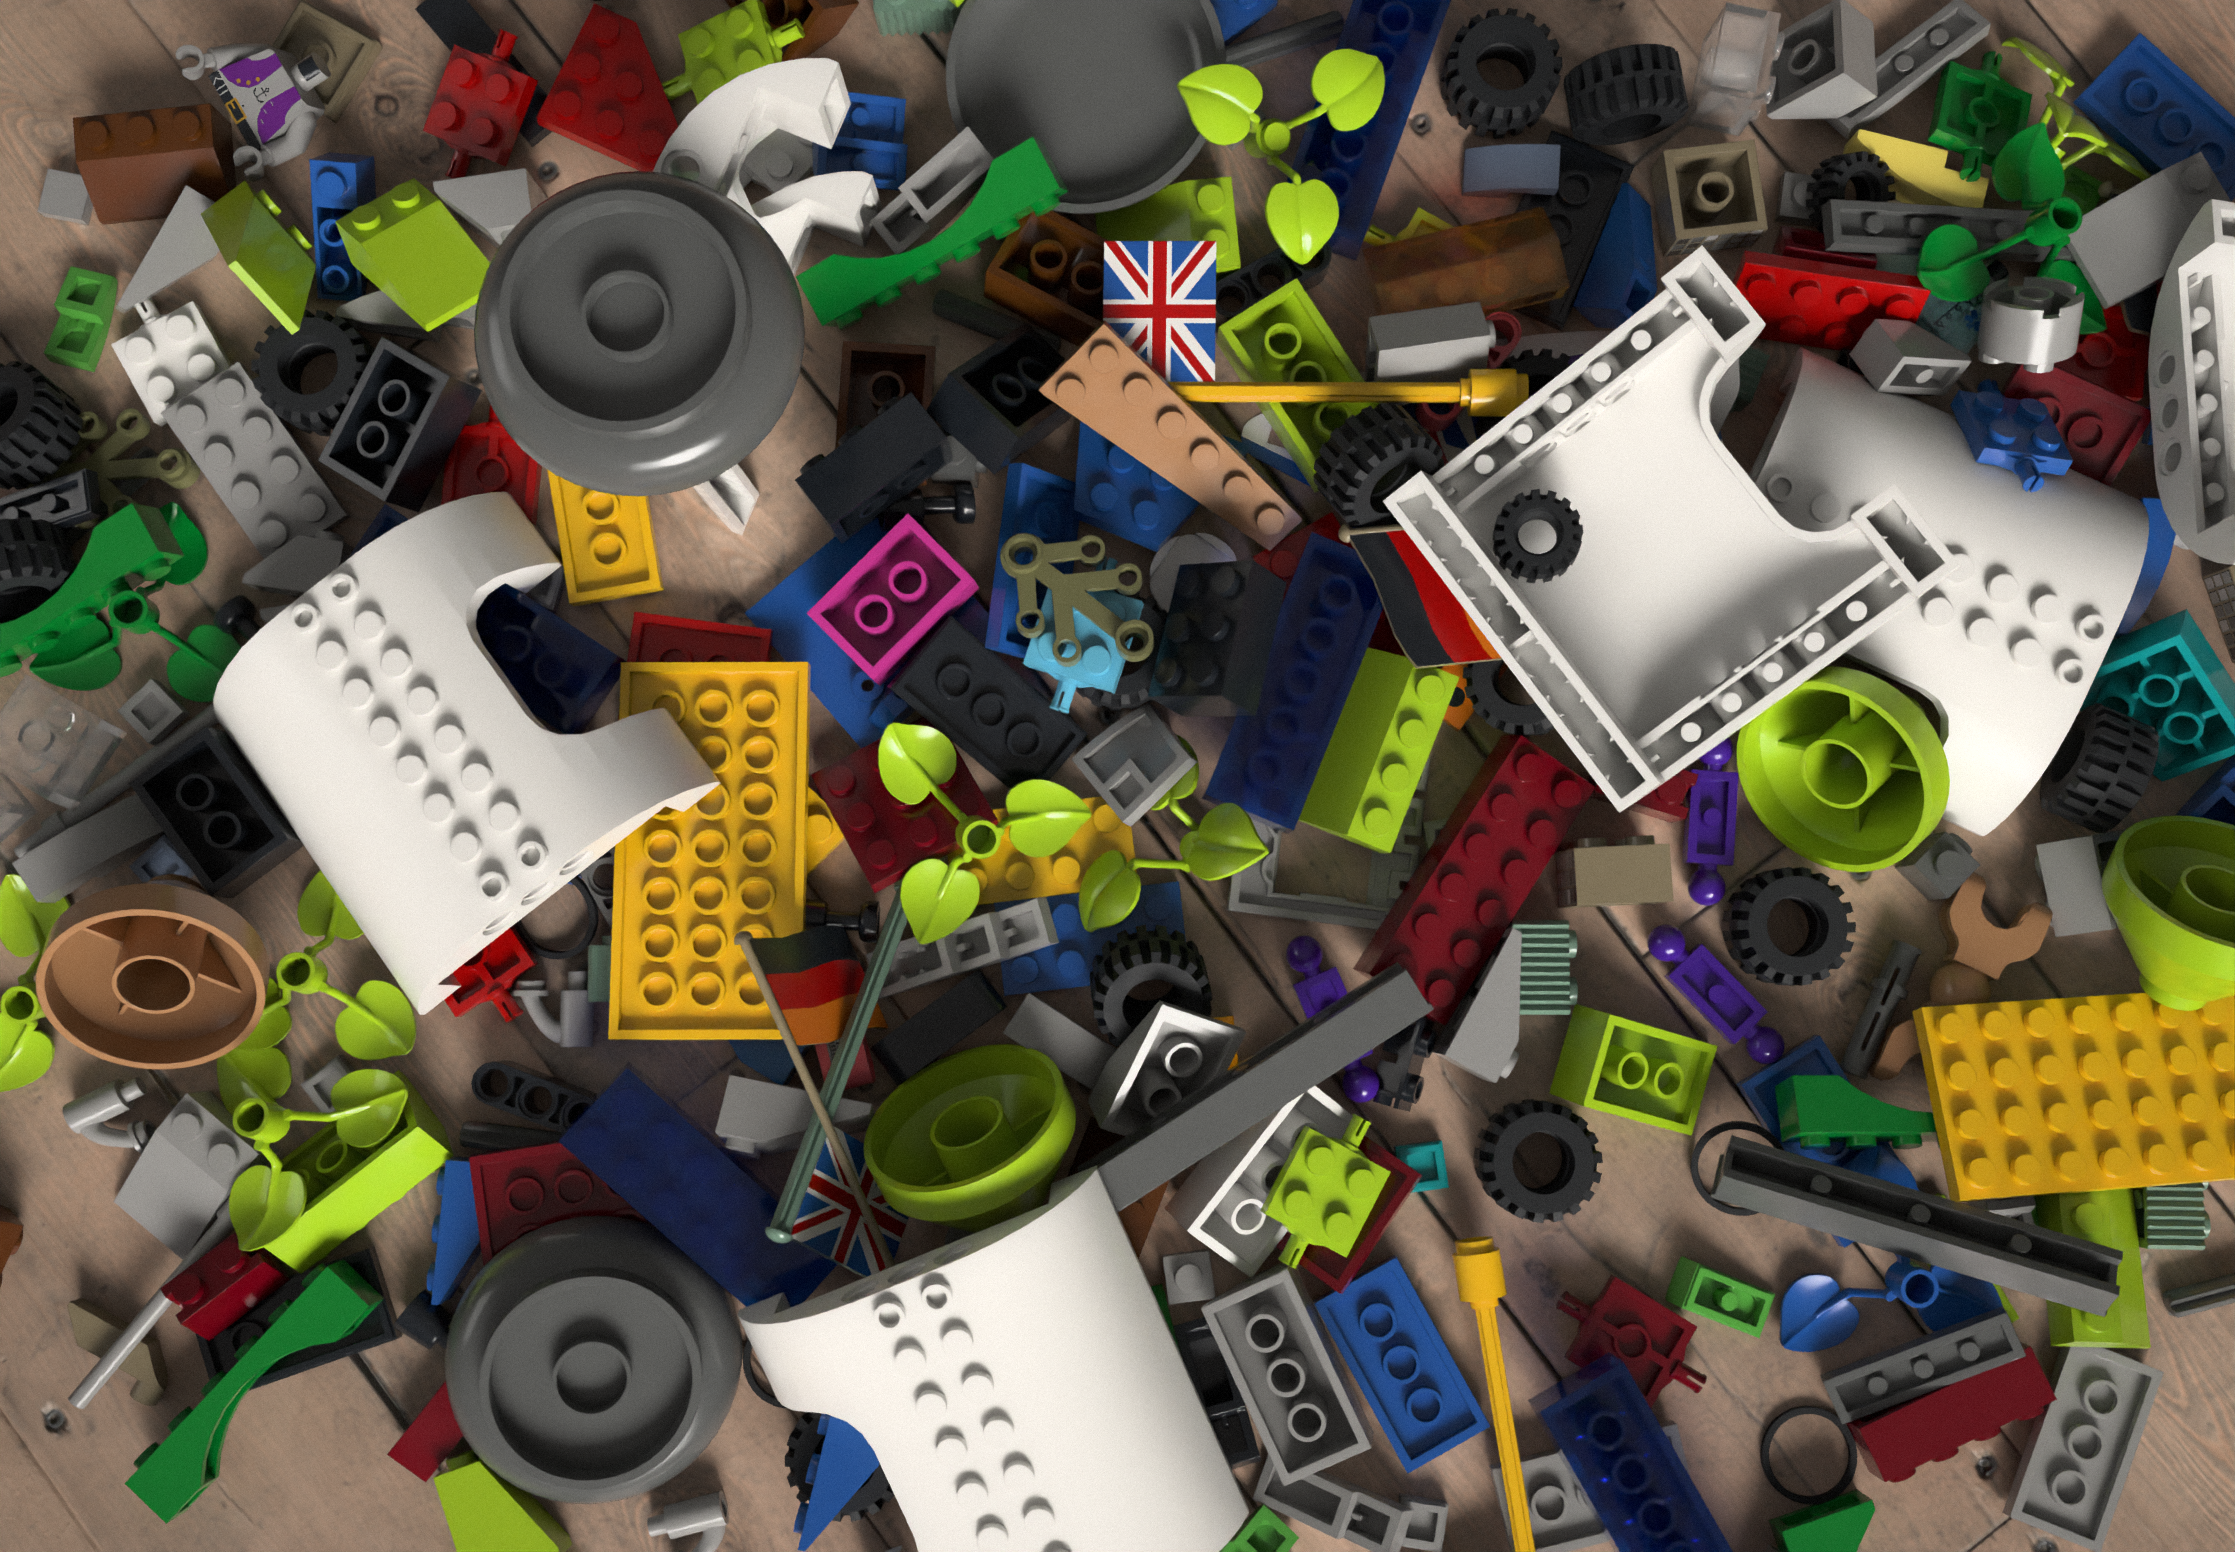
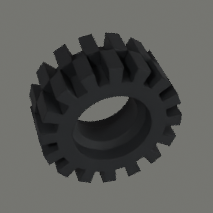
[1806,151,1896,233]
[1492,489,1583,583]

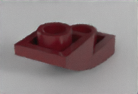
[387,1380,463,1483]

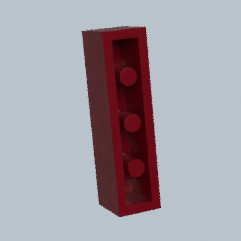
[1846,1342,2057,1483]

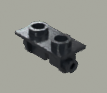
[1373,1017,1436,1112]

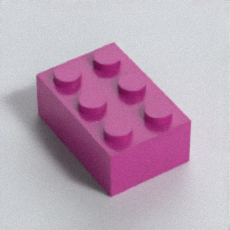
[807,514,979,686]

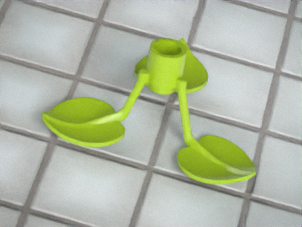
[2002,37,2151,182]
[1176,49,1385,265]
[878,722,1092,944]
[1079,734,1269,933]
[235,870,417,1061]
[0,873,71,1092]
[217,1047,408,1251]

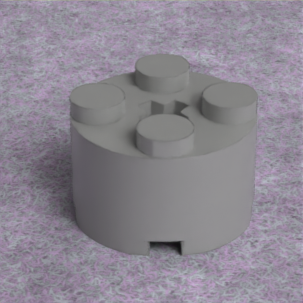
[1977,277,2085,373]

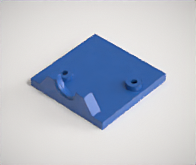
[745,517,989,748]

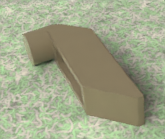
[67,1298,168,1406]

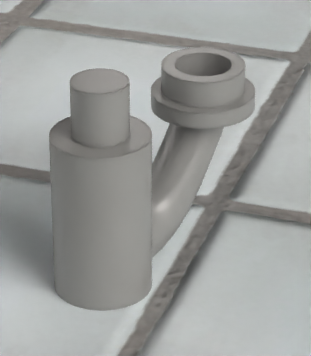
[512,971,594,1047]
[63,1077,156,1154]
[647,1491,729,1552]

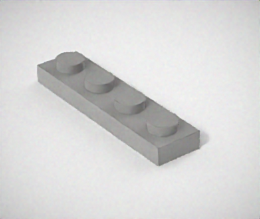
[1824,0,1991,140]

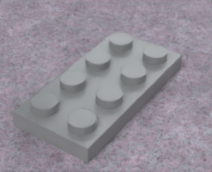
[161,362,351,559]
[2002,1346,2164,1552]
[1489,1420,1701,1552]

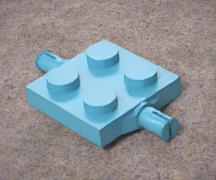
[1023,556,1144,714]

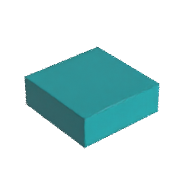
[1394,1139,1449,1193]

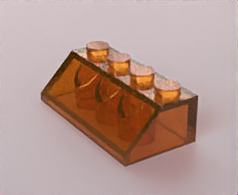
[1362,206,1570,316]

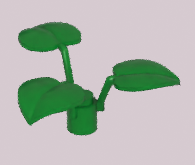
[1916,122,2107,335]
[29,502,242,703]

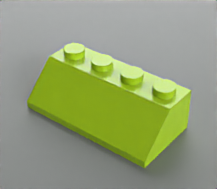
[1216,278,1379,493]
[1295,646,1460,854]
[264,1070,454,1274]
[2036,1188,2151,1349]

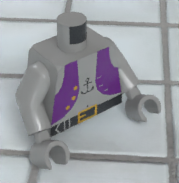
[176,43,331,182]

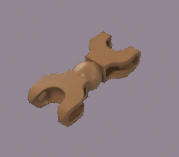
[1869,872,2053,1081]

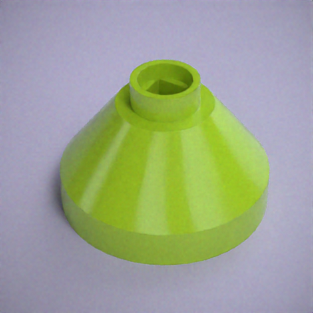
[1737,666,1950,872]
[2102,815,2235,1011]
[863,1044,1076,1233]

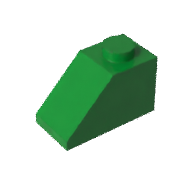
[1768,1489,1876,1552]

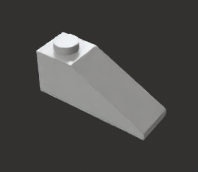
[115,185,220,314]

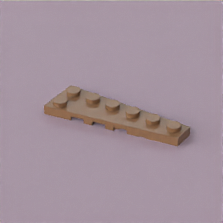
[1039,320,1303,551]

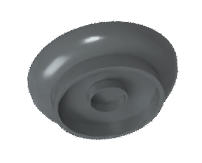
[946,0,1226,214]
[474,171,805,496]
[445,1216,742,1504]

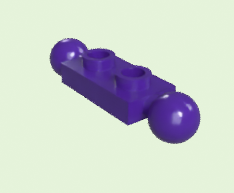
[1682,737,1739,906]
[1647,924,1785,1064]
[1286,935,1379,1103]

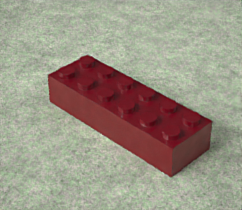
[1353,735,1596,1025]

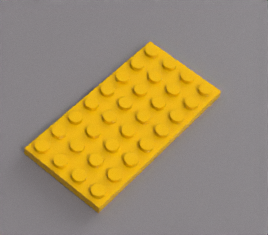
[608,662,811,1040]
[1913,993,2235,1202]

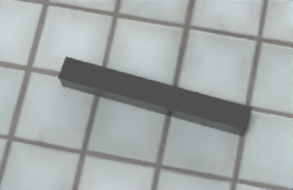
[1077,962,1434,1212]
[1710,1135,2123,1317]

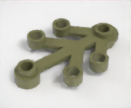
[26,408,200,529]
[1000,533,1154,667]

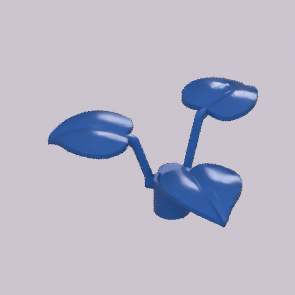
[1779,1144,2003,1352]

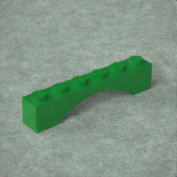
[796,137,1068,330]
[0,503,185,677]
[1775,1075,1940,1150]
[124,1259,384,1524]

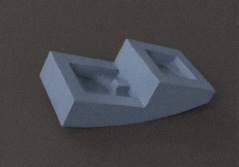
[1462,144,1560,199]

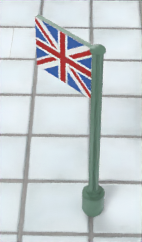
[765,856,945,1278]

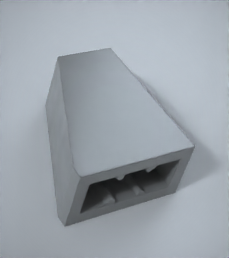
[1364,302,1496,406]

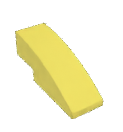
[1843,129,1989,208]

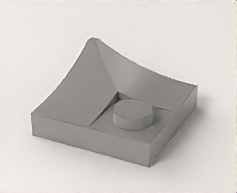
[1072,703,1197,827]

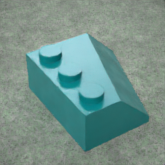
[2080,609,2235,782]

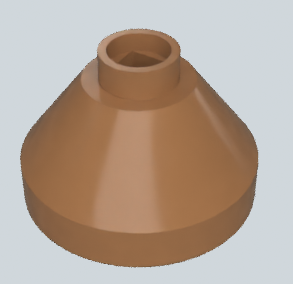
[36,874,270,1070]

